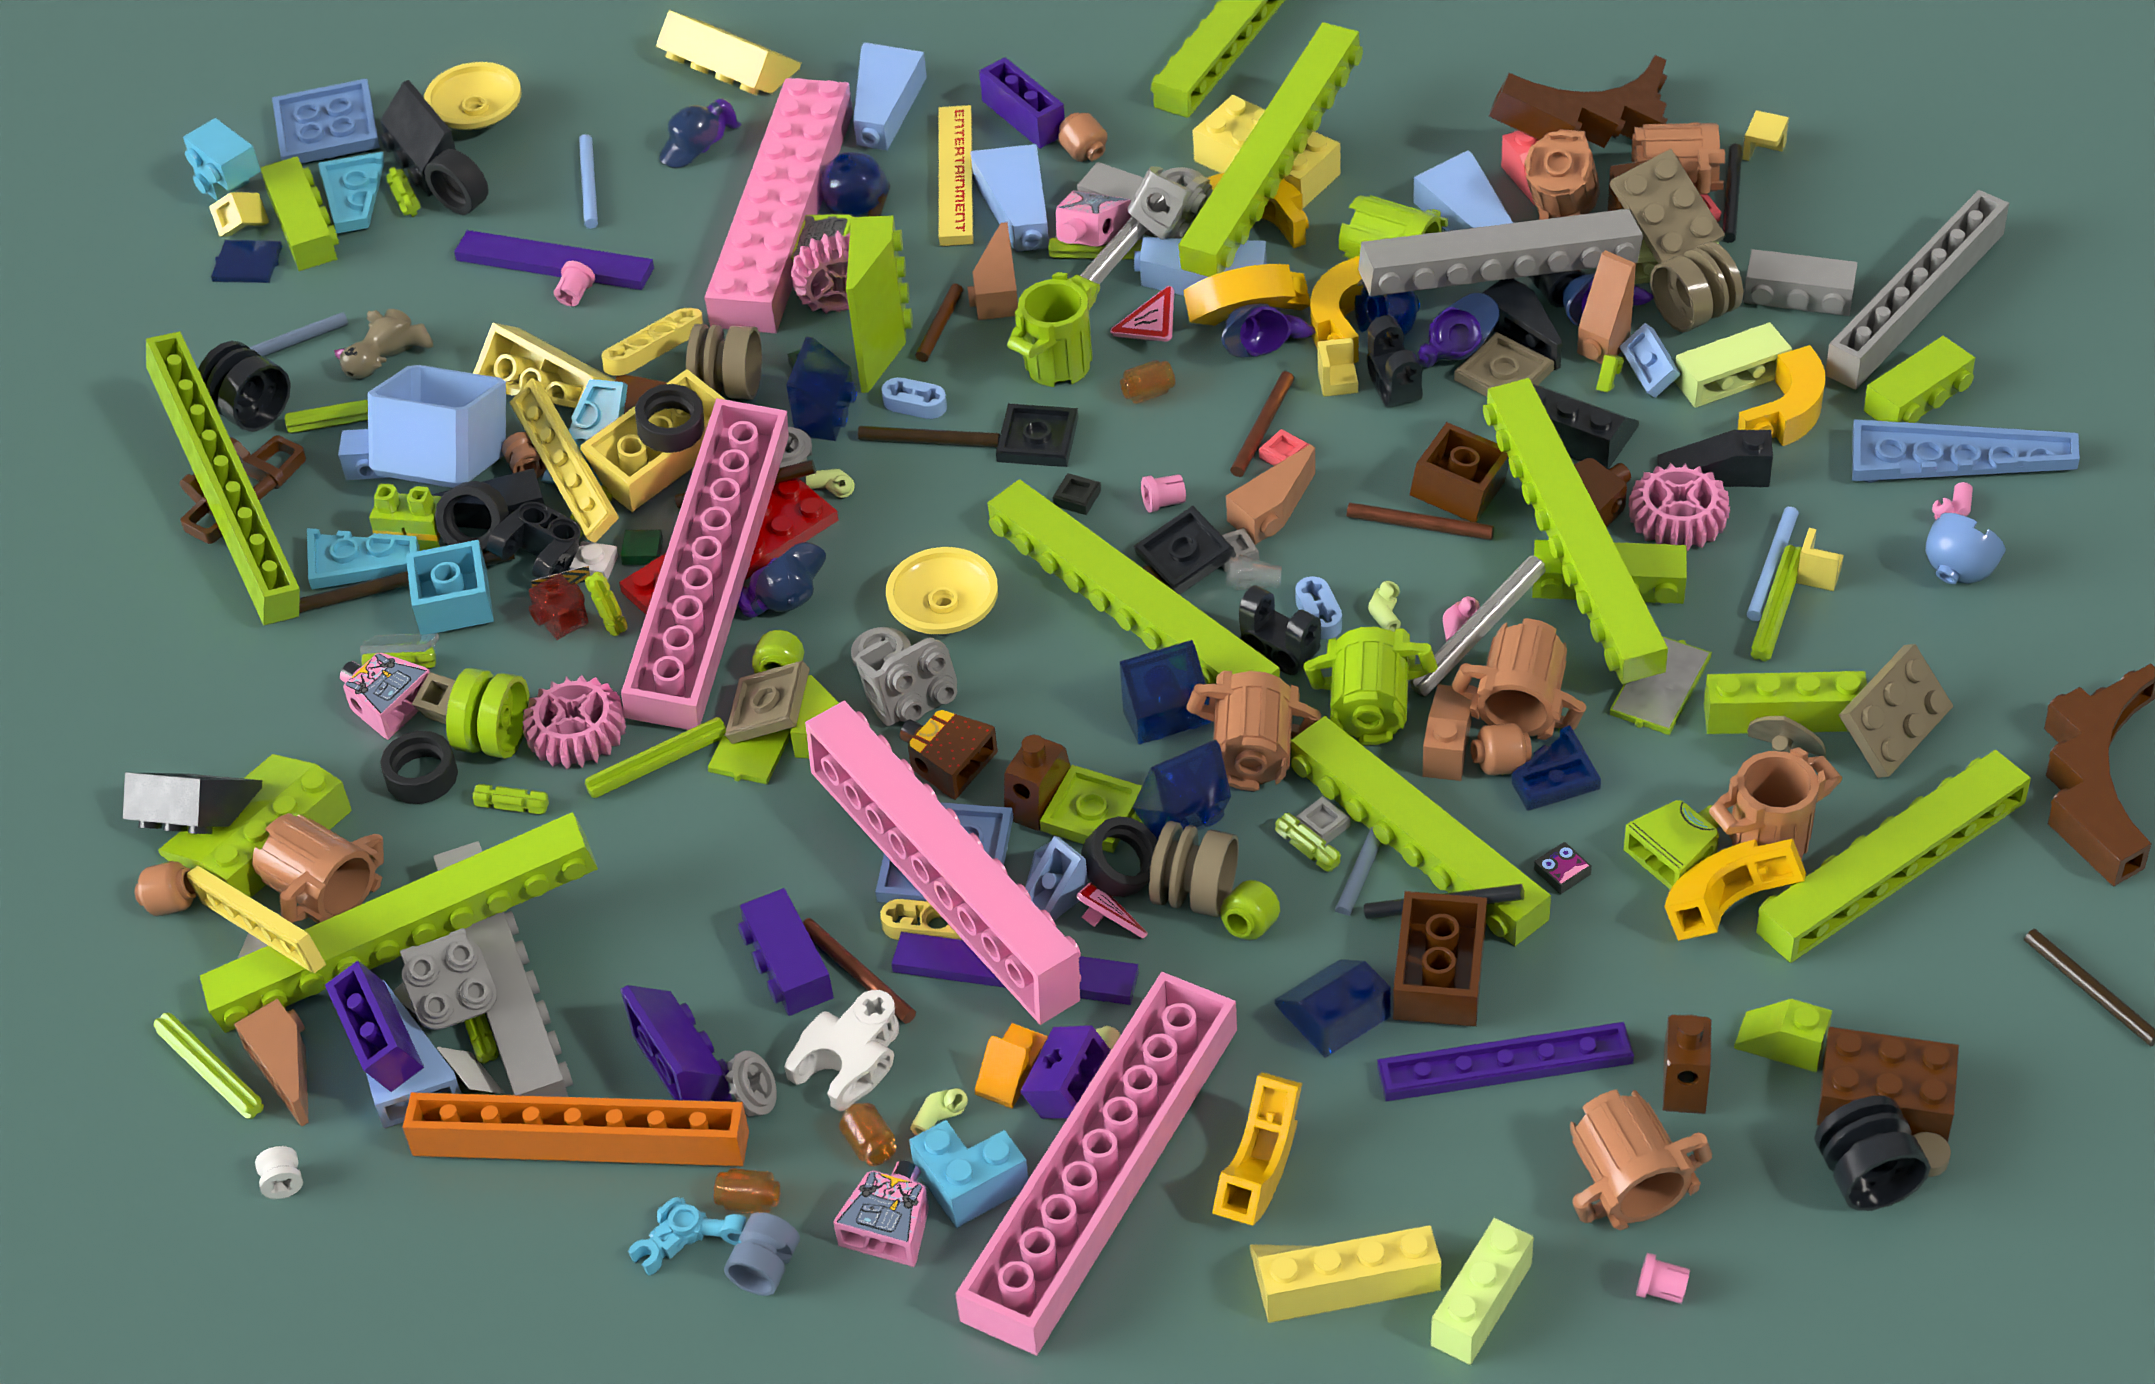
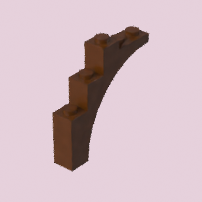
[1489,55,1667,149]
[2044,663,2155,887]

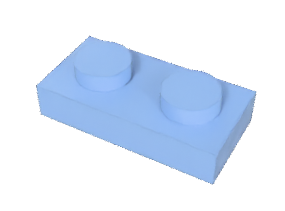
[1619,323,1681,398]

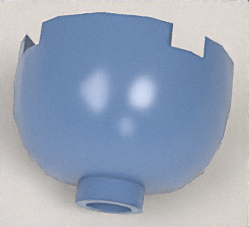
[1926,513,2006,584]

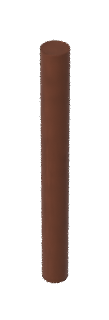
[1230,371,1294,477]
[1347,502,1494,540]
[803,918,916,1024]

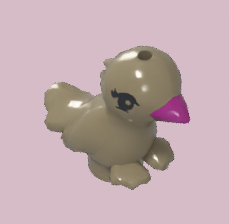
[334,309,433,379]

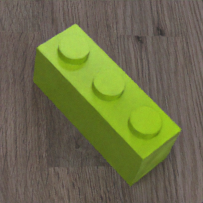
[1863,336,1976,423]

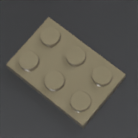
[1609,149,1725,264]
[1839,644,1953,778]

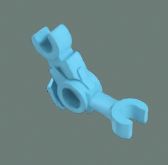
[628,1197,747,1275]

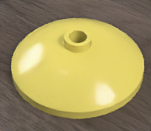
[424,62,521,130]
[886,547,998,634]

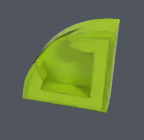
[1596,355,1624,393]

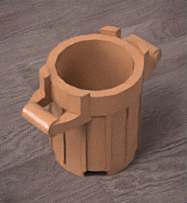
[1632,122,1725,194]
[1524,129,1600,220]
[1452,618,1586,740]
[1186,671,1321,791]
[1709,747,1842,859]
[252,813,384,923]
[1570,1090,1712,1231]

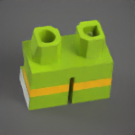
[369,484,446,551]

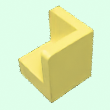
[1742,110,1789,161]
[209,192,269,237]
[1318,338,1358,397]
[1797,528,1844,591]

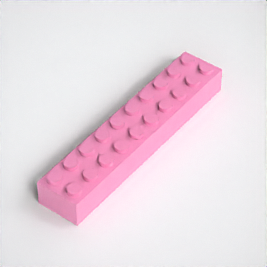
[705,78,853,333]
[621,398,789,730]
[805,700,1081,1025]
[956,972,1237,1356]

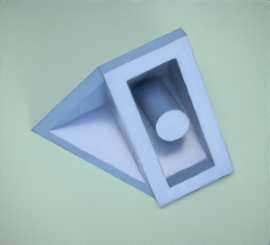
[1025,836,1088,921]

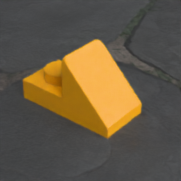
[975,1023,1048,1109]

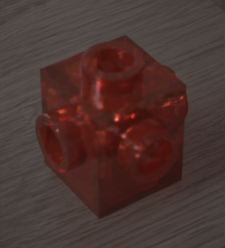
[529,573,589,640]

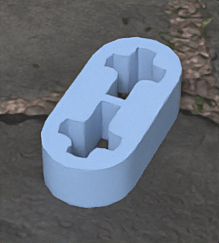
[881,377,947,419]
[1295,576,1342,640]

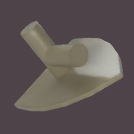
[1748,716,1826,757]

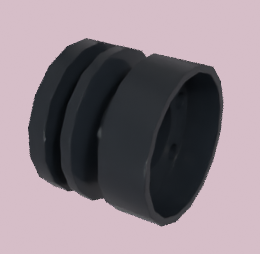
[198,340,291,432]
[1814,1096,1931,1211]

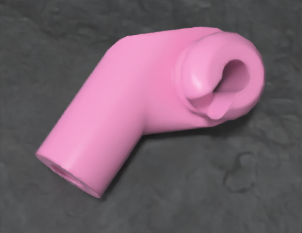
[1932,482,1973,520]
[1442,596,1480,642]

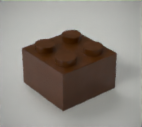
[1409,422,1509,523]

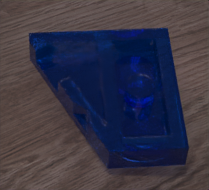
[1512,725,1601,811]

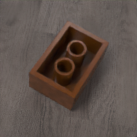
[1393,891,1487,1027]
[1817,1027,1959,1143]

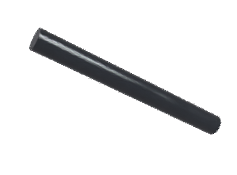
[1723,144,1742,243]
[1364,884,1524,919]

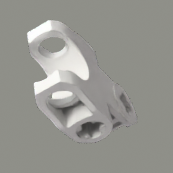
[784,990,899,1112]

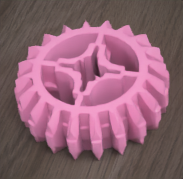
[791,230,850,314]
[1628,463,1730,551]
[522,675,626,769]

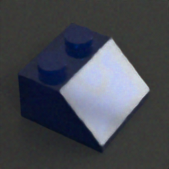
[786,337,858,441]
[1119,640,1211,745]
[1132,739,1231,841]
[1274,959,1391,1058]

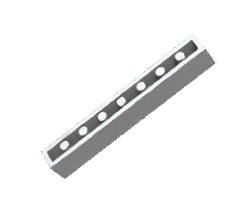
[1825,190,2009,390]
[1358,209,1643,296]
[433,841,573,1097]

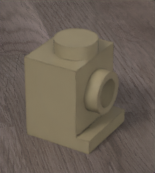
[412,672,456,724]

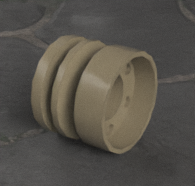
[1650,241,1743,333]
[686,324,762,400]
[1149,821,1239,917]

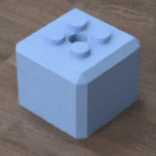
[368,365,506,488]

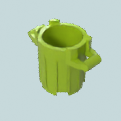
[1339,195,1448,259]
[1007,272,1100,387]
[1303,627,1438,745]

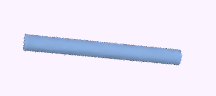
[579,134,598,229]
[1747,507,1799,621]

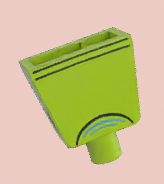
[1624,800,1720,890]

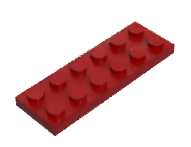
[619,478,839,615]

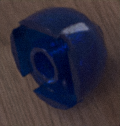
[820,152,889,216]
[1354,279,1420,337]

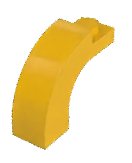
[1208,173,1309,248]
[1310,256,1377,363]
[1183,264,1310,326]
[1737,345,1825,446]
[1664,839,1806,941]
[1212,1072,1302,1226]

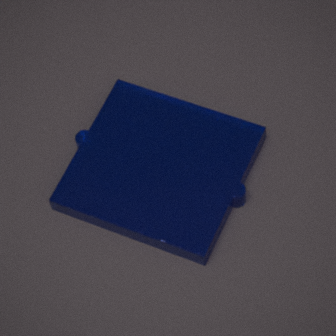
[211,240,282,283]

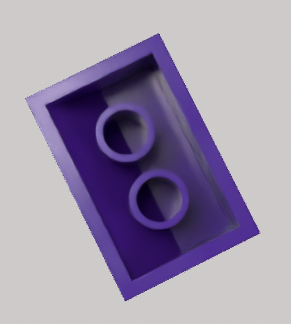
[620,985,732,1102]

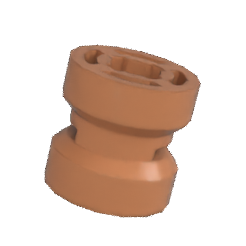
[501,432,546,478]

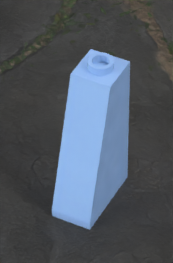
[853,42,927,150]
[970,144,1049,252]
[1414,150,1513,231]
[1134,237,1267,296]
[366,980,461,1129]

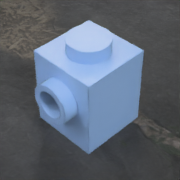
[338,429,388,480]

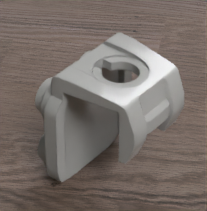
[1128,166,1213,240]
[854,637,957,726]
[400,928,497,1030]

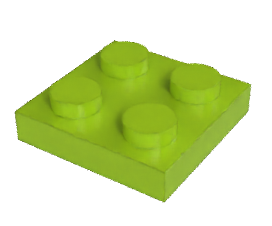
[1040,765,1144,853]

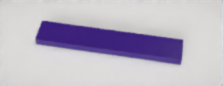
[454,230,654,290]
[891,932,1139,1005]
[1377,1022,1634,1102]

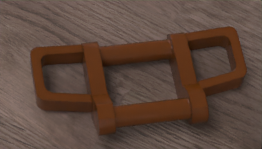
[179,435,306,544]

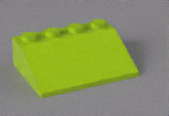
[846,215,913,393]
[158,754,352,898]

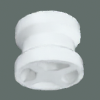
[255,1146,303,1199]

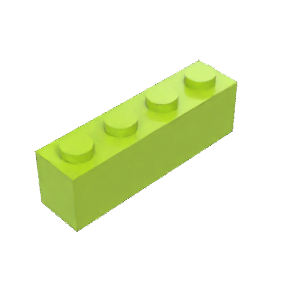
[260,156,339,271]
[1532,540,1687,604]
[1704,671,1867,734]

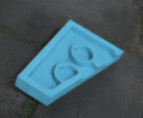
[318,152,384,234]
[541,379,628,486]
[307,528,419,590]

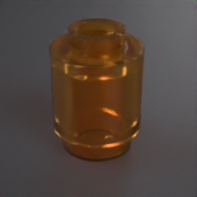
[1120,360,1175,404]
[839,1103,896,1166]
[714,1168,780,1213]

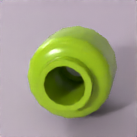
[752,630,804,674]
[1220,880,1280,940]

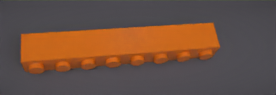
[402,1092,749,1166]

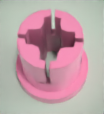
[554,261,595,307]
[1141,474,1186,513]
[1636,1253,1690,1304]

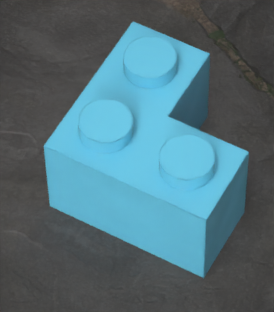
[183,118,261,201]
[909,1120,1029,1228]

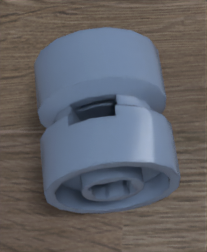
[724,1212,800,1296]

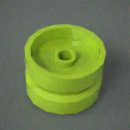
[446,668,529,758]

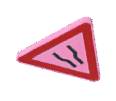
[1110,286,1174,342]
[1076,882,1148,939]

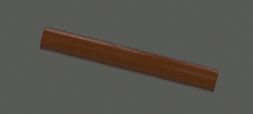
[915,283,964,362]

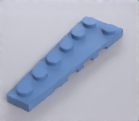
[1852,419,2080,483]

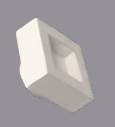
[570,541,618,580]

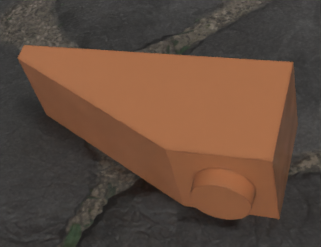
[967,222,1018,320]
[1577,250,1636,364]
[1226,444,1315,545]
[1423,684,1472,781]
[234,999,309,1127]

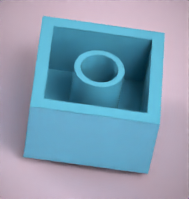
[406,539,494,636]

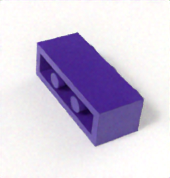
[979,57,1065,149]
[737,888,834,1016]
[325,961,425,1092]

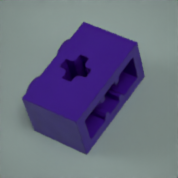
[1020,1025,1111,1119]

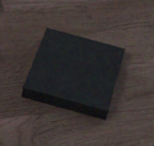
[996,403,1079,467]
[1133,505,1236,595]

